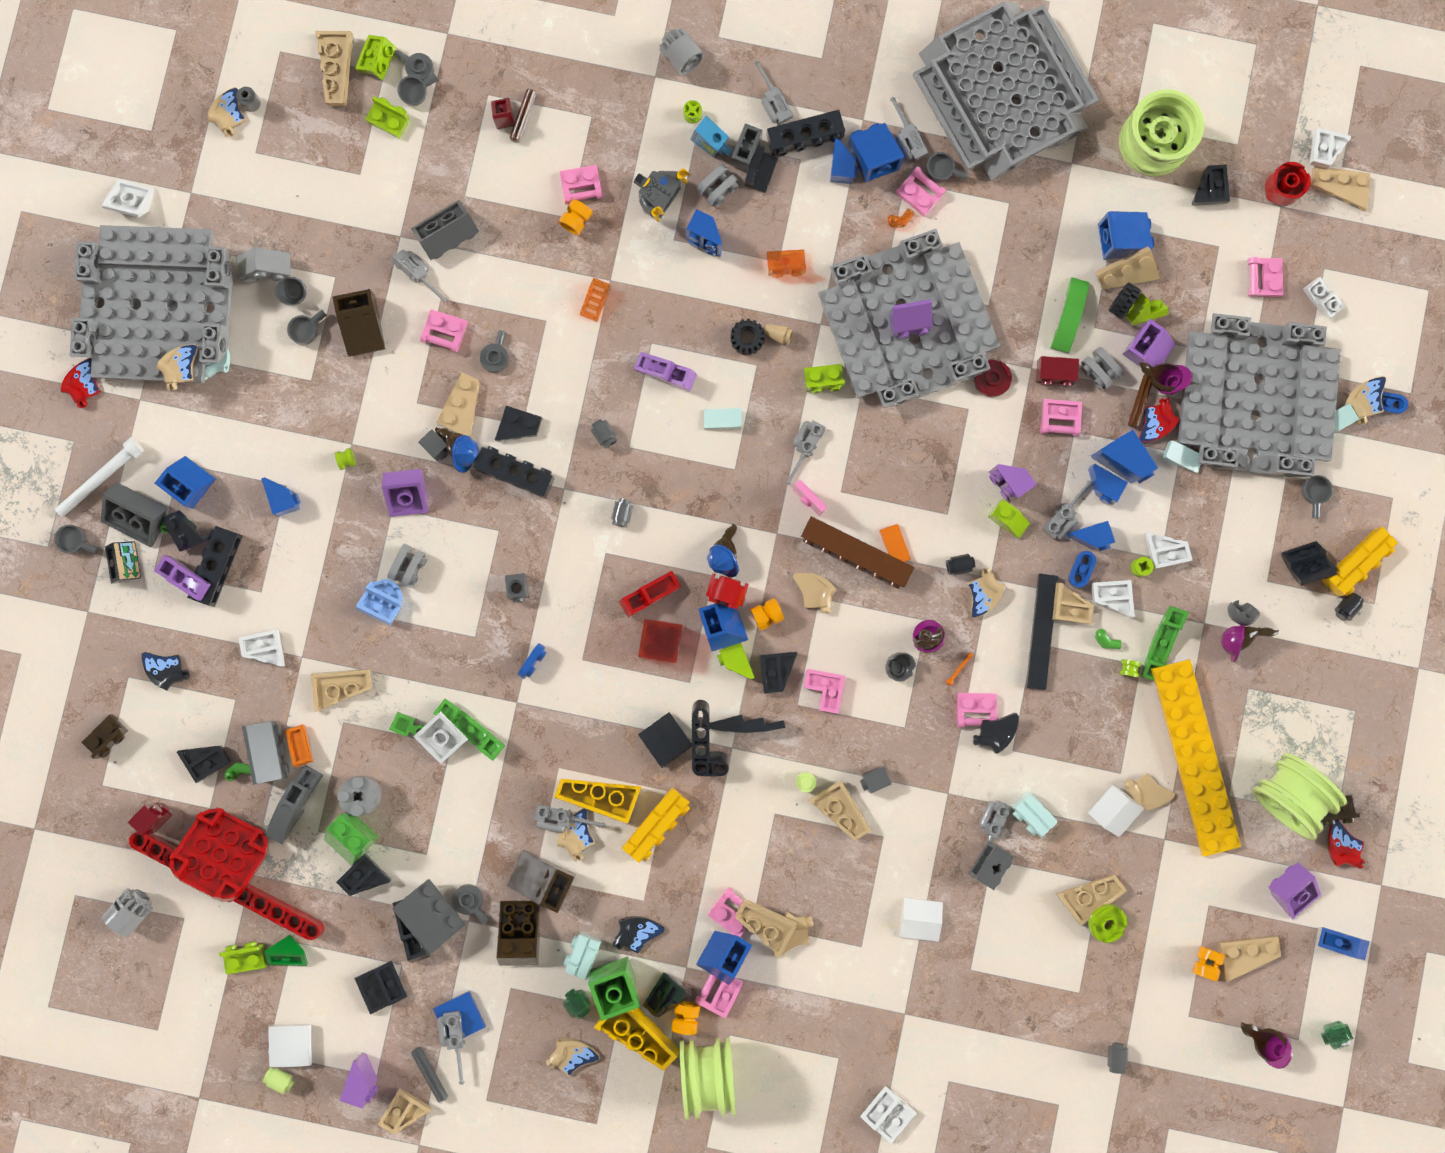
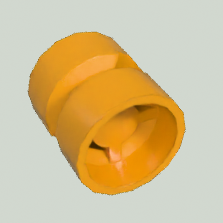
[558,199,593,236]
[750,598,785,631]
[1192,946,1225,981]
[671,1001,700,1035]

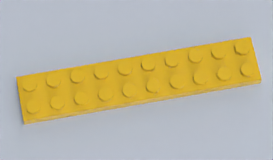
[1151,659,1241,857]

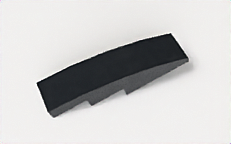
[710,715,786,733]

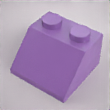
[889,299,933,339]
[382,469,428,517]
[1268,862,1322,920]
[340,1052,379,1108]

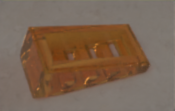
[579,278,611,322]

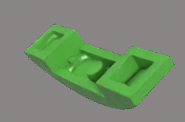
[1050,277,1090,354]
[1141,605,1189,681]
[433,698,505,761]

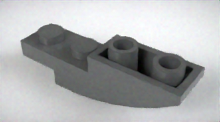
[265,765,323,845]

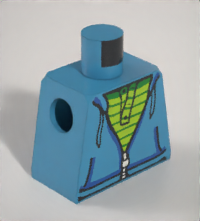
[690,116,734,159]

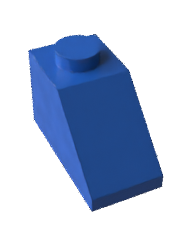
[830,139,858,184]
[1088,464,1128,505]
[261,477,301,517]
[1067,521,1115,551]
[1318,927,1370,960]

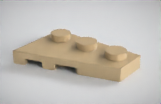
[436,372,480,439]
[1055,874,1127,926]
[735,898,797,958]
[1218,935,1281,982]

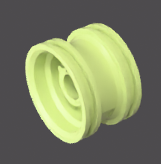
[1119,89,1204,177]
[1251,753,1347,841]
[680,1037,736,1120]

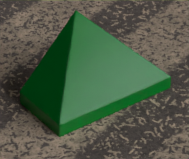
[265,935,308,966]

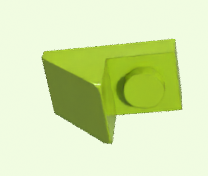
[1125,293,1169,326]

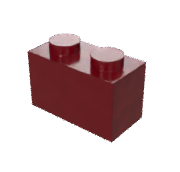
[1036,356,1079,387]
[127,802,173,836]

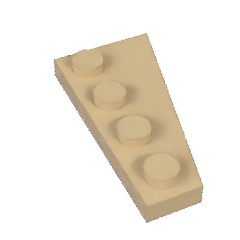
[315,31,353,106]

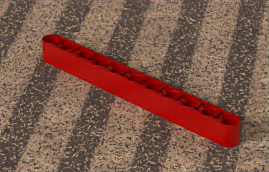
[129,832,325,940]

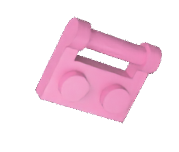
[560,165,603,204]
[896,166,946,217]
[1248,257,1283,297]
[420,309,468,353]
[1040,399,1082,437]
[957,693,997,728]
[708,887,747,938]
[694,974,743,1019]

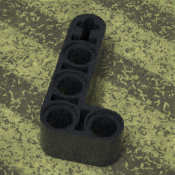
[692,700,729,776]

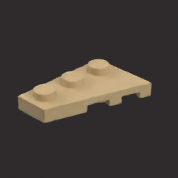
[1310,166,1371,212]
[1095,246,1160,290]
[311,669,372,712]
[808,780,871,841]

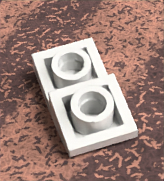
[1303,277,1344,319]

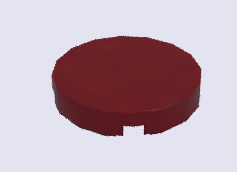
[973,359,1012,398]

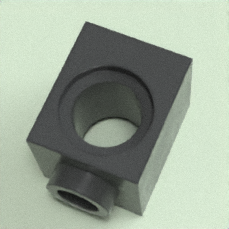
[418,429,449,461]
[505,573,529,603]
[860,766,892,794]

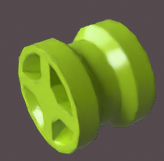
[683,100,702,124]
[335,448,356,470]
[1130,557,1154,577]
[1119,659,1141,678]

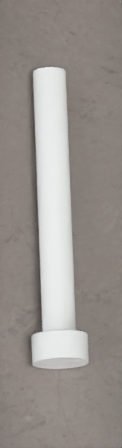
[55,437,144,517]

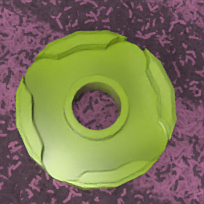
[1088,904,1127,943]

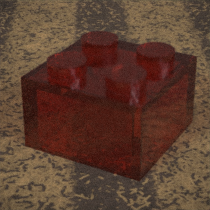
[638,619,683,664]

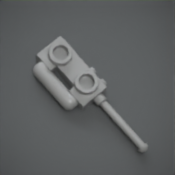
[755,60,793,125]
[890,97,928,162]
[392,249,447,303]
[785,420,826,485]
[1042,480,1093,540]
[979,800,1012,842]
[534,805,605,833]
[438,1010,465,1085]

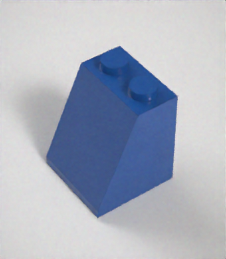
[848,123,904,183]
[1098,211,1154,260]
[1091,429,1158,484]

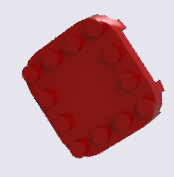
[169,807,269,903]

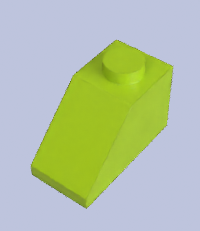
[988,499,1030,539]
[717,643,755,680]

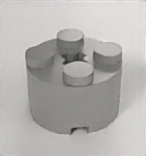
[337,776,382,816]

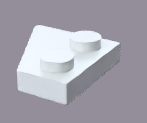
[1310,128,1351,169]
[1144,532,1192,569]
[1091,580,1135,617]
[238,629,285,667]

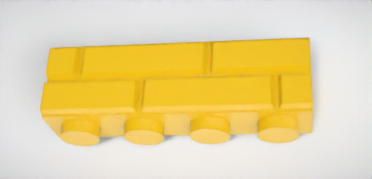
[1322,527,1398,596]
[622,787,690,863]

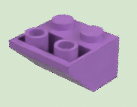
[1122,319,1175,367]
[989,464,1037,503]

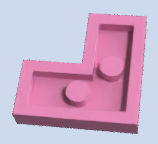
[803,669,845,714]

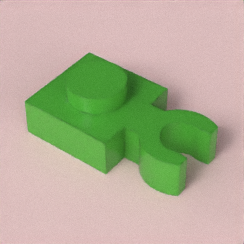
[389,711,424,737]

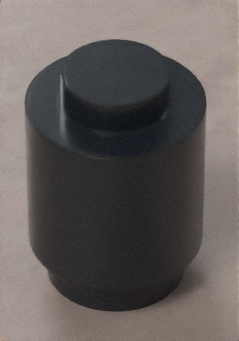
[946,553,975,576]
[1335,593,1364,621]

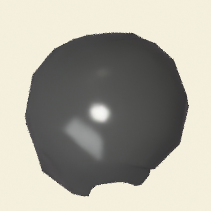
[275,277,307,306]
[1227,600,1260,626]
[885,652,916,681]

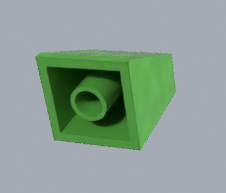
[324,813,379,866]
[588,956,640,1021]

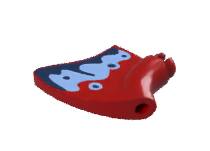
[61,358,101,408]
[1139,398,1180,443]
[1328,821,1365,869]

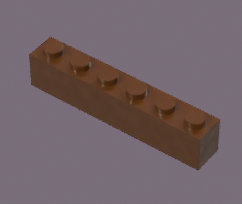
[801,516,915,589]

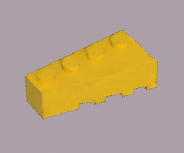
[554,778,641,824]
[594,1008,680,1071]

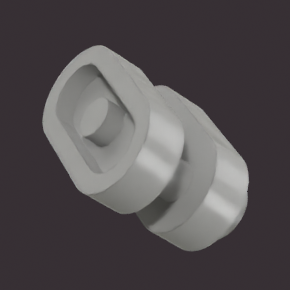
[696,164,739,207]
[1081,347,1124,390]
[387,543,428,588]

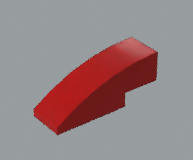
[619,571,681,618]

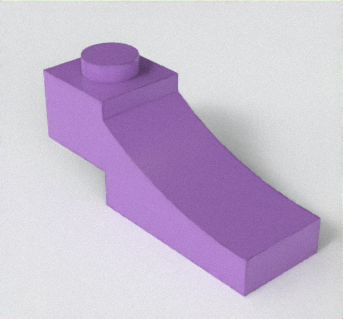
[634,352,697,391]
[154,555,211,601]

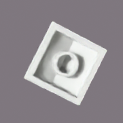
[102,179,155,217]
[413,711,468,764]
[1088,784,1144,837]
[899,898,943,942]

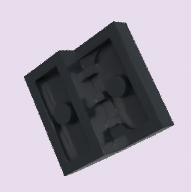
[1281,541,1337,586]
[638,712,692,768]
[354,961,407,1015]

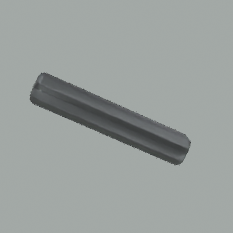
[411,1047,448,1103]

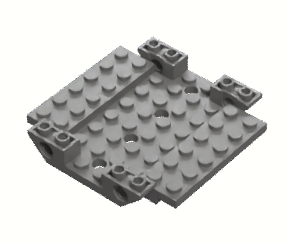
[913,2,1099,181]
[70,225,233,383]
[818,229,1000,408]
[1178,313,1341,477]

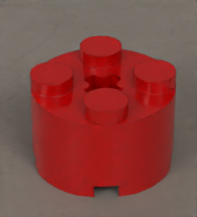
[1265,162,1311,206]
[706,573,749,609]

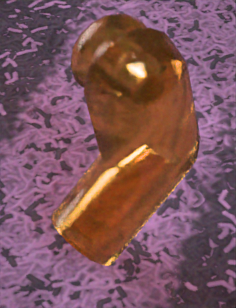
[887,208,915,228]

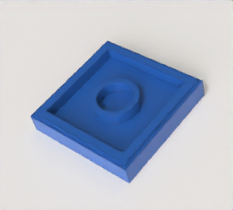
[433,990,486,1038]

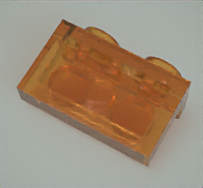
[767,249,806,278]

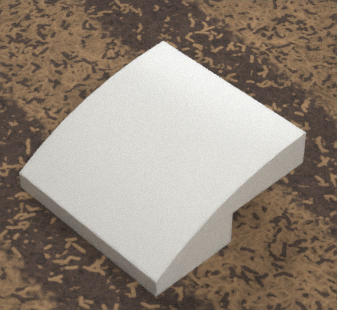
[268,1024,312,1067]
[860,1086,917,1144]

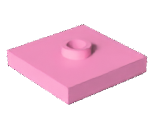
[793,480,827,517]

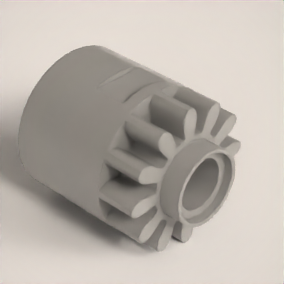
[659,27,704,76]
[102,888,153,937]

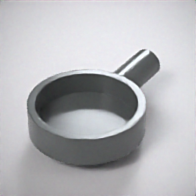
[394,50,434,80]
[397,74,438,106]
[926,152,968,182]
[287,310,327,345]
[480,330,509,373]
[1301,475,1333,519]
[54,524,99,554]
[453,884,489,924]

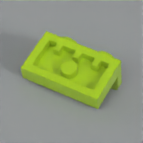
[355,35,396,80]
[365,96,410,139]
[804,364,845,394]
[219,941,267,975]

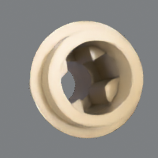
[764,324,793,345]

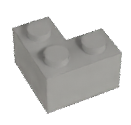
[236,247,291,283]

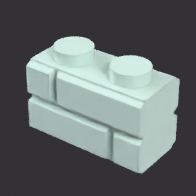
[1012,792,1058,837]
[563,932,602,980]

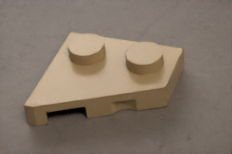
[1052,583,1093,624]
[378,1088,432,1135]

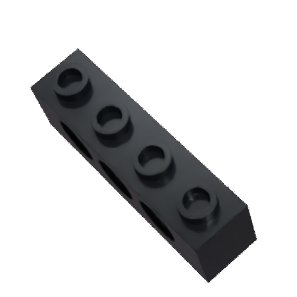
[766,110,845,157]
[473,446,555,499]
[187,526,243,607]

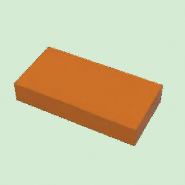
[879,524,911,562]
[284,724,314,768]

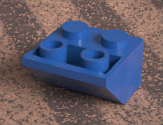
[686,209,722,257]
[154,456,216,509]
[698,603,748,652]
[696,931,752,985]

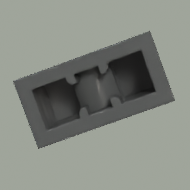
[731,123,763,172]
[968,841,1014,890]

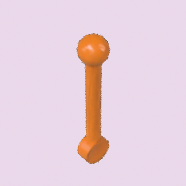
[946,652,973,686]

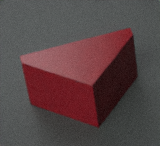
[491,98,515,130]

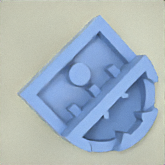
[356,579,402,626]

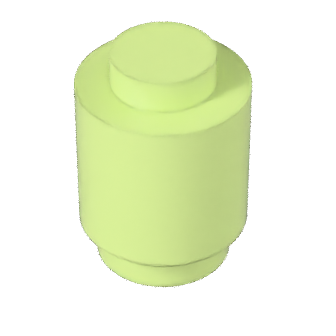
[795,772,816,792]
[263,1067,295,1095]

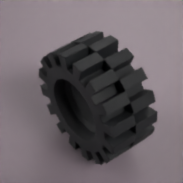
[1109,282,1142,319]
[730,318,765,355]

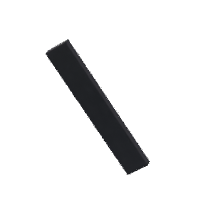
[1026,573,1059,690]

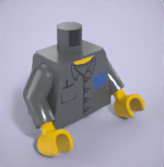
[634,168,691,222]

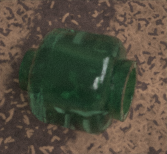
[563,989,592,1020]
[1321,1020,1354,1050]

